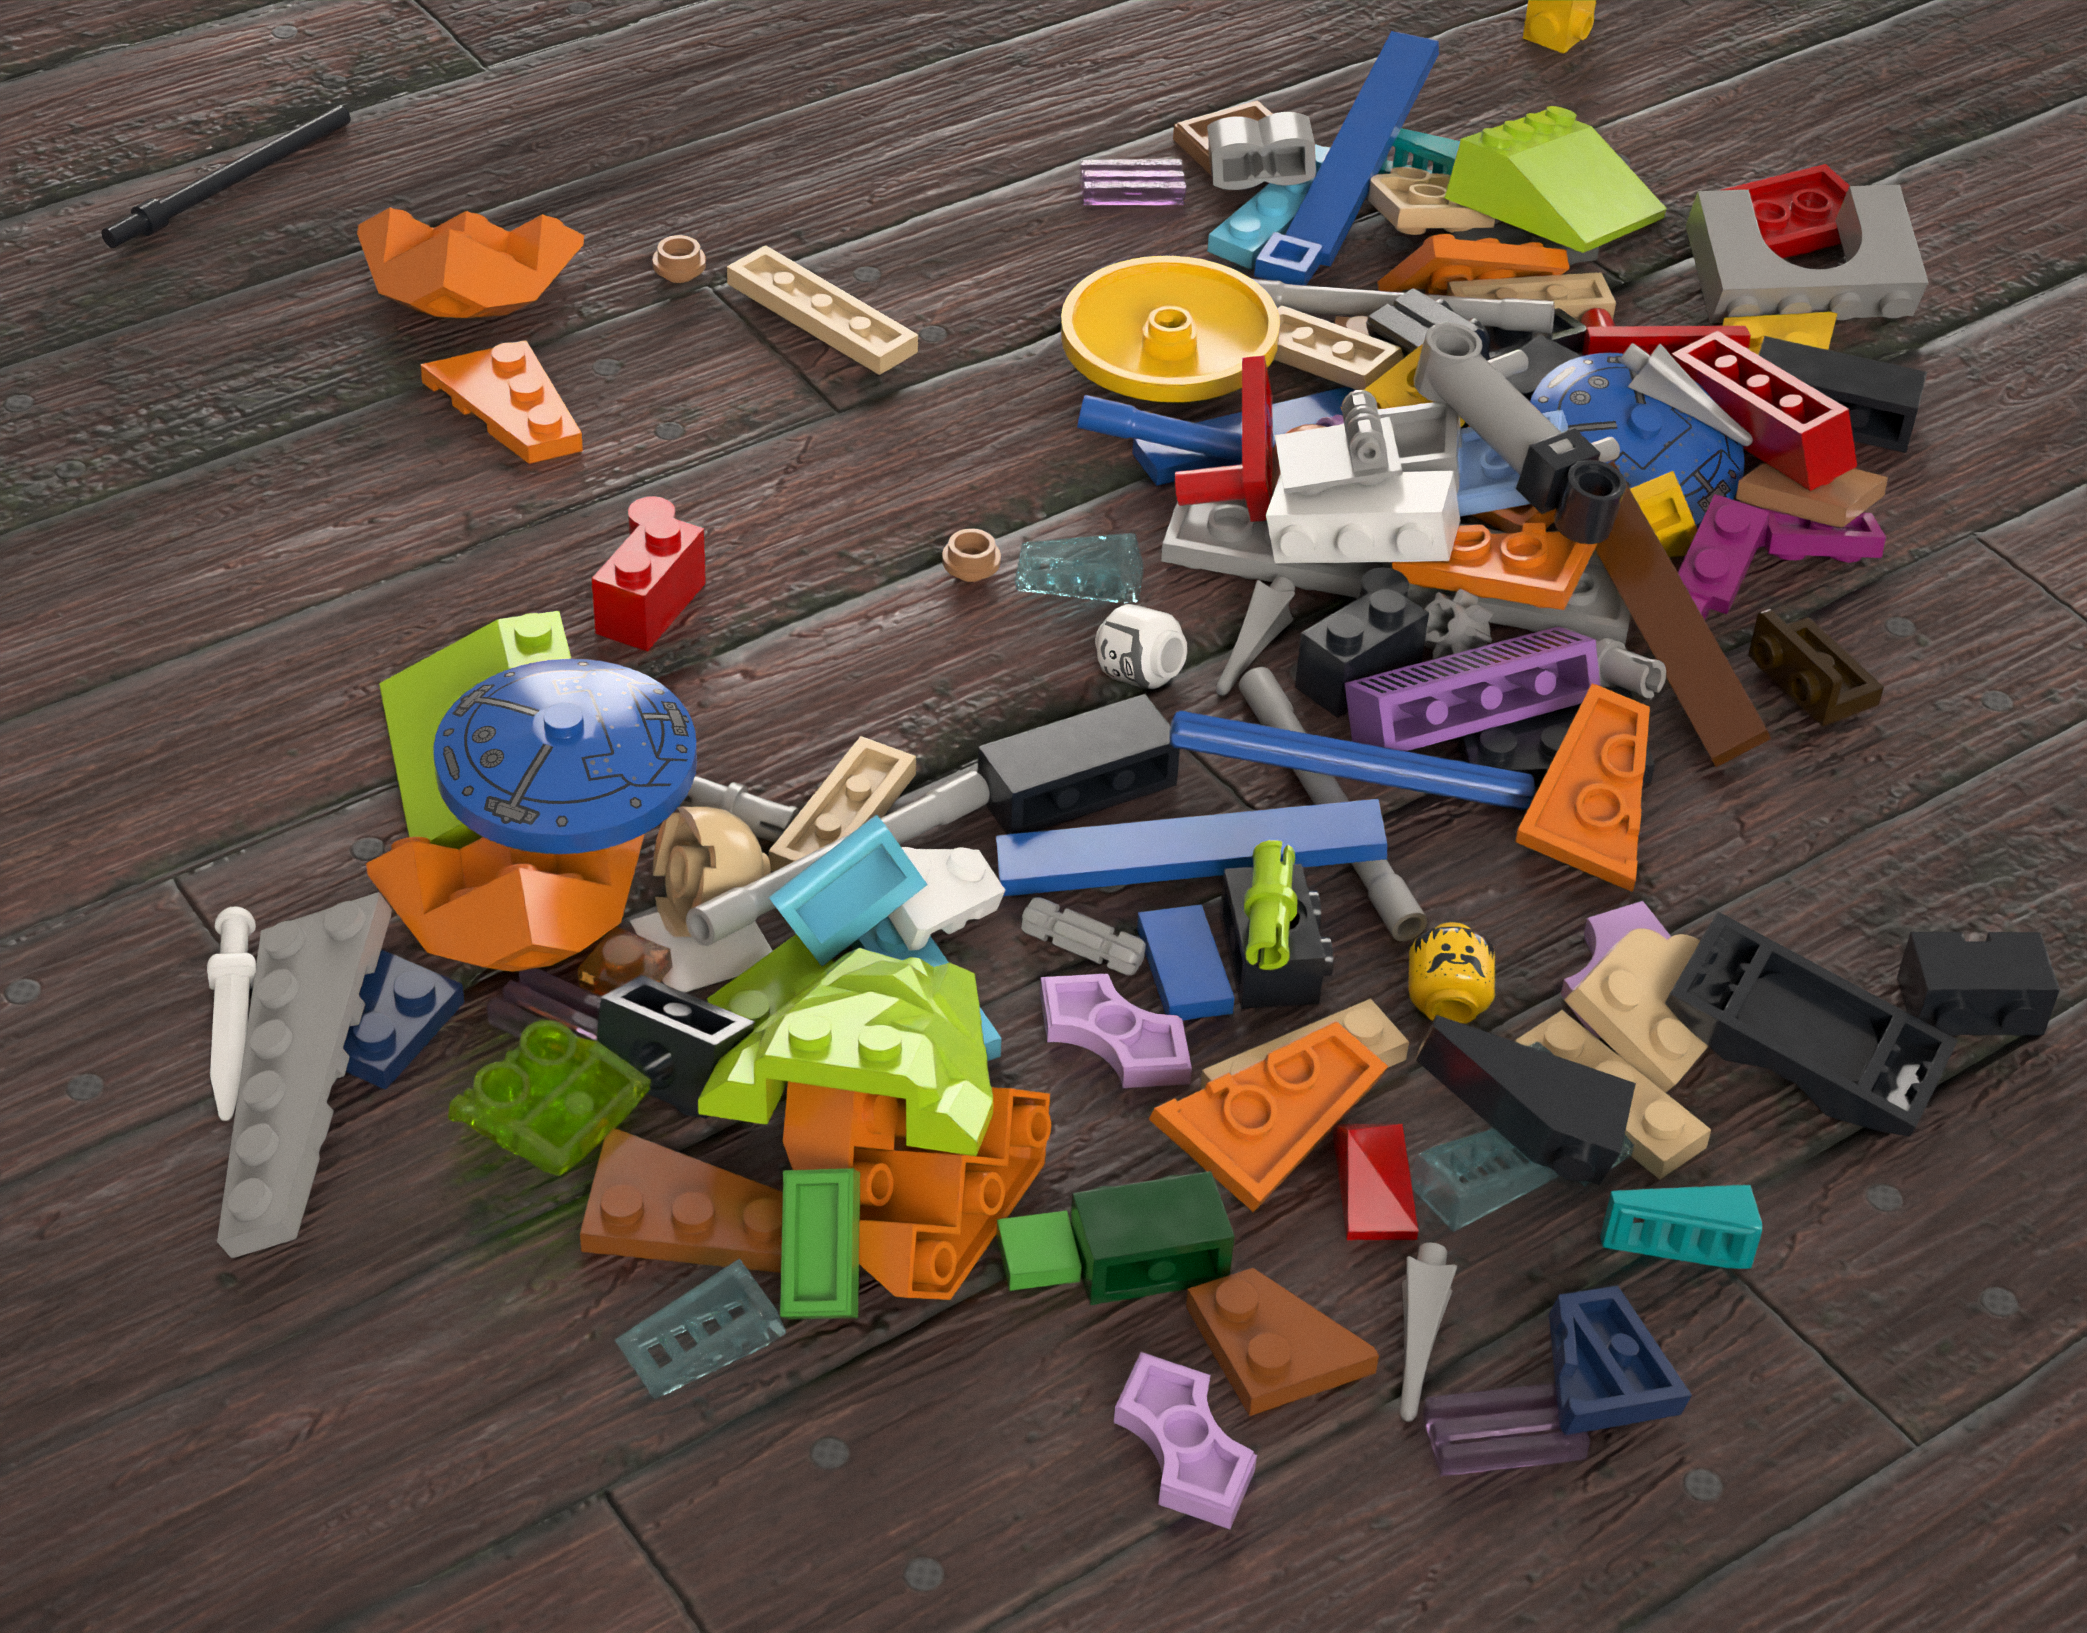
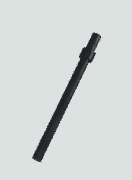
[102,105,351,248]

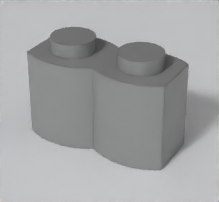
[1207,112,1316,190]

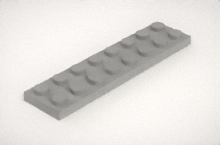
[1161,499,1631,645]

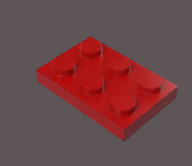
[1717,164,1850,259]

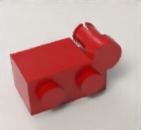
[592,496,706,652]

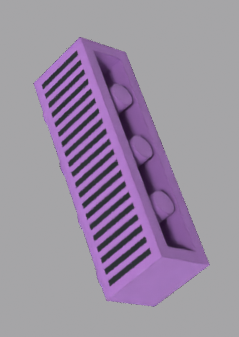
[1345,626,1600,751]

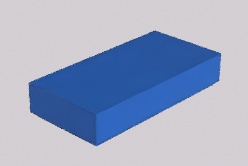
[1137,904,1235,1021]

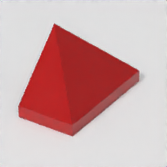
[1333,1124,1419,1240]

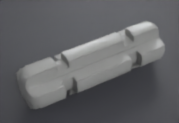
[1021,897,1146,976]

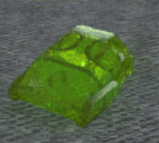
[448,1019,651,1176]

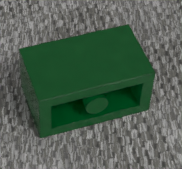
[1070,1171,1235,1305]

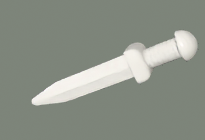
[207,906,256,1121]

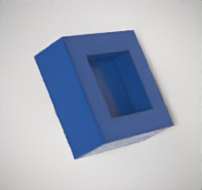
[1254,232,1323,285]

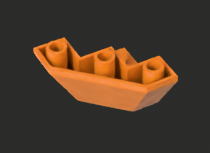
[357,207,584,318]
[366,834,645,972]
[783,1081,1051,1300]

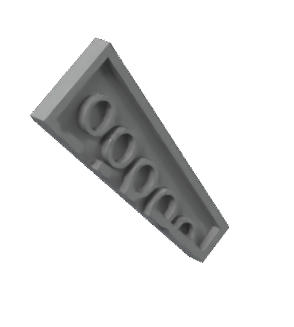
[217,892,392,1258]

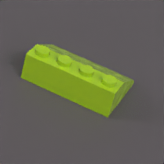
[1445,106,1667,253]
[379,611,571,849]

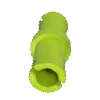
[1244,840,1297,970]

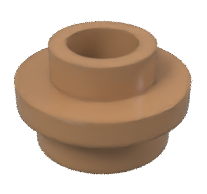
[652,235,706,283]
[942,529,1001,582]

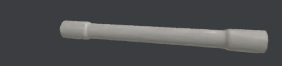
[1252,279,1555,333]
[1239,667,1427,941]
[686,771,990,946]

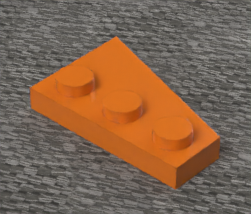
[1377,234,1570,296]
[1392,523,1598,610]
[1515,683,1650,892]

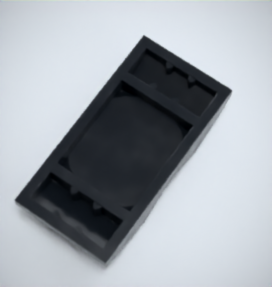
[1665,911,1958,1137]

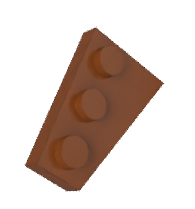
[580,1126,783,1273]

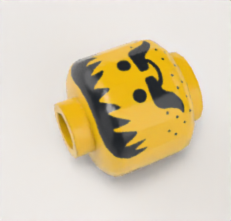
[1409,922,1495,1024]

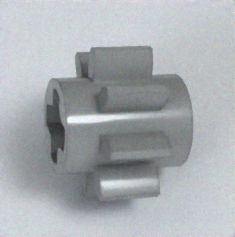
[1424,589,1493,659]

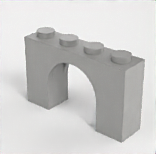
[1686,185,1929,323]

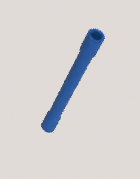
[1077,395,1276,463]

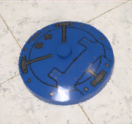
[1530,353,1744,529]
[433,659,697,854]

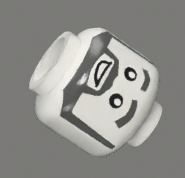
[1095,604,1187,689]

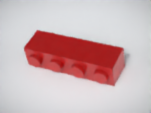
[1672,331,1857,491]

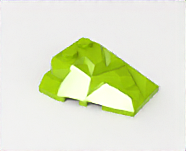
[698,948,993,1156]

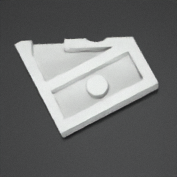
[888,847,1005,950]

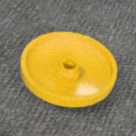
[1061,256,1280,402]

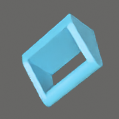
[768,814,928,966]

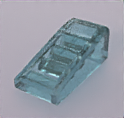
[1015,533,1143,603]
[1411,1129,1560,1232]
[615,1258,787,1399]

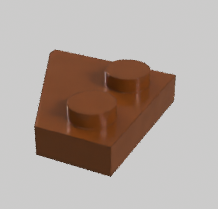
[1186,1268,1379,1416]

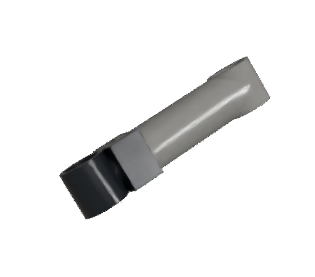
[1414,322,1627,544]

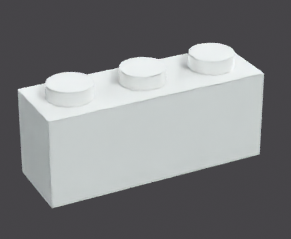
[1266,471,1460,564]

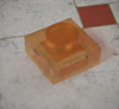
[577,927,673,996]

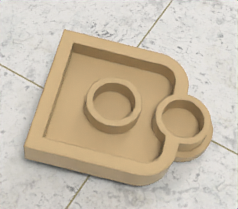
[1368,167,1495,235]
[1564,928,1708,1093]

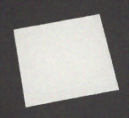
[630,912,772,993]

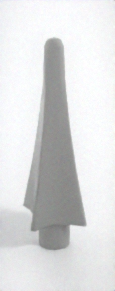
[1619,343,1753,446]
[1216,576,1295,696]
[1400,1242,1457,1422]

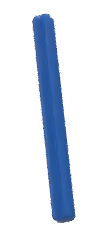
[1169,711,1535,810]

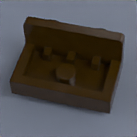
[1748,609,1884,727]

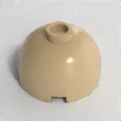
[653,806,771,937]

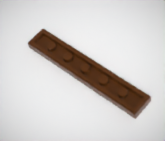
[1595,460,1771,767]

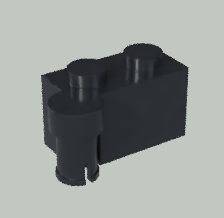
[1295,568,1429,718]

